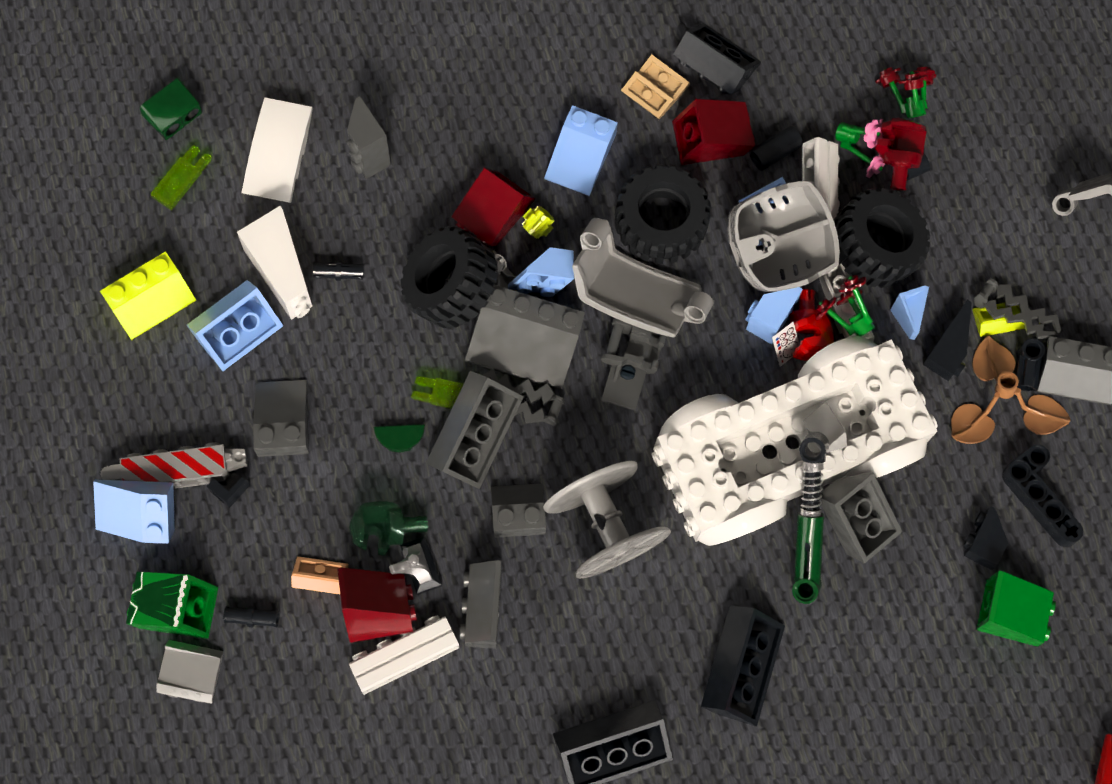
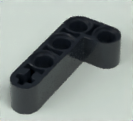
[1002,444,1083,547]

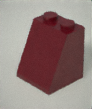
[672,99,755,165]
[451,168,536,246]
[337,567,417,643]

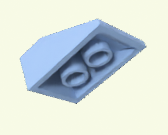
[544,105,618,196]
[93,480,175,543]

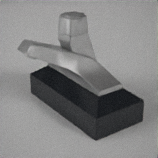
[389,537,442,595]

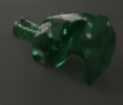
[349,501,428,556]

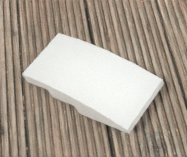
[242,98,313,203]

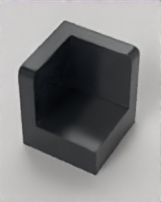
[207,471,250,508]

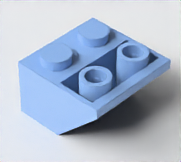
[508,247,574,297]

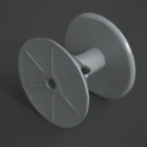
[543,461,671,579]

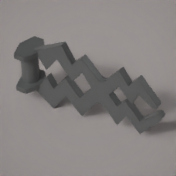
[974,278,1061,339]
[483,369,565,425]

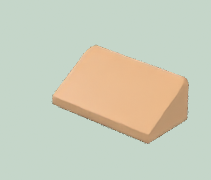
[292,556,349,594]

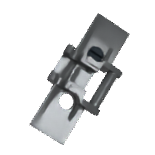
[601,318,666,411]

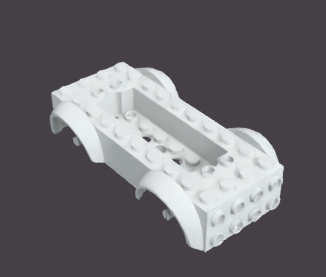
[652,336,937,546]

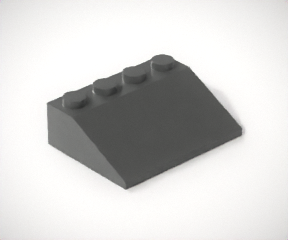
[465,285,585,390]

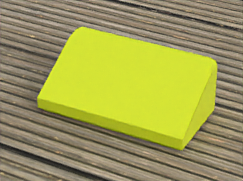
[972,303,1025,337]

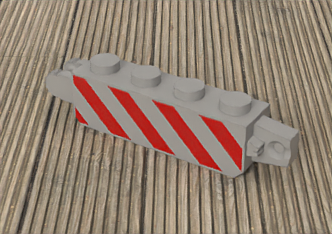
[100,442,247,489]

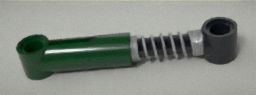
[792,432,829,604]

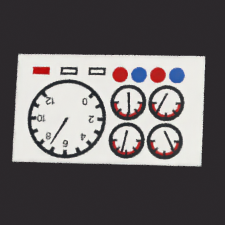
[772,322,800,366]

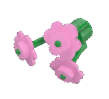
[835,119,885,178]

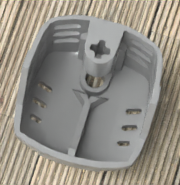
[727,181,840,292]

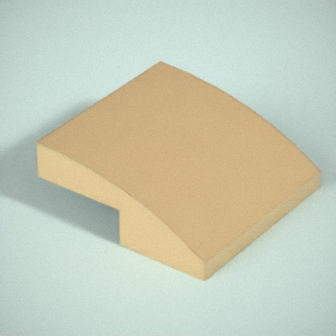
[621,54,690,119]

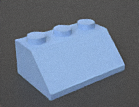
[187,280,283,371]

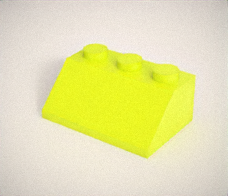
[100,251,196,340]

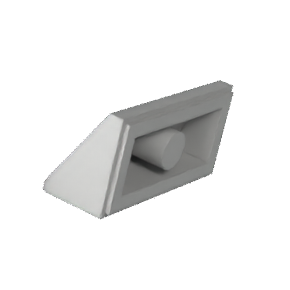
[803,403,847,453]

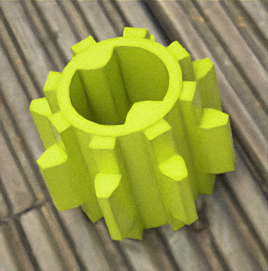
[522,206,555,239]

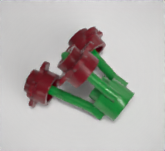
[875,66,936,118]

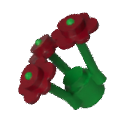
[815,275,875,336]

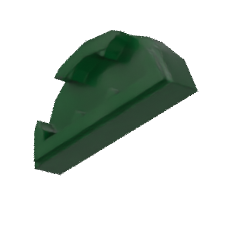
[374,425,425,453]

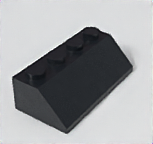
[701,605,785,727]
[553,700,673,784]

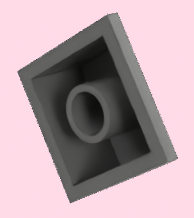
[491,484,546,538]

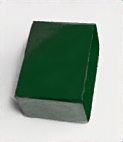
[140,77,202,140]

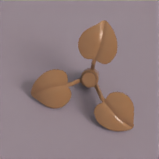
[951,336,1071,444]

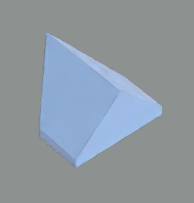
[890,286,929,340]

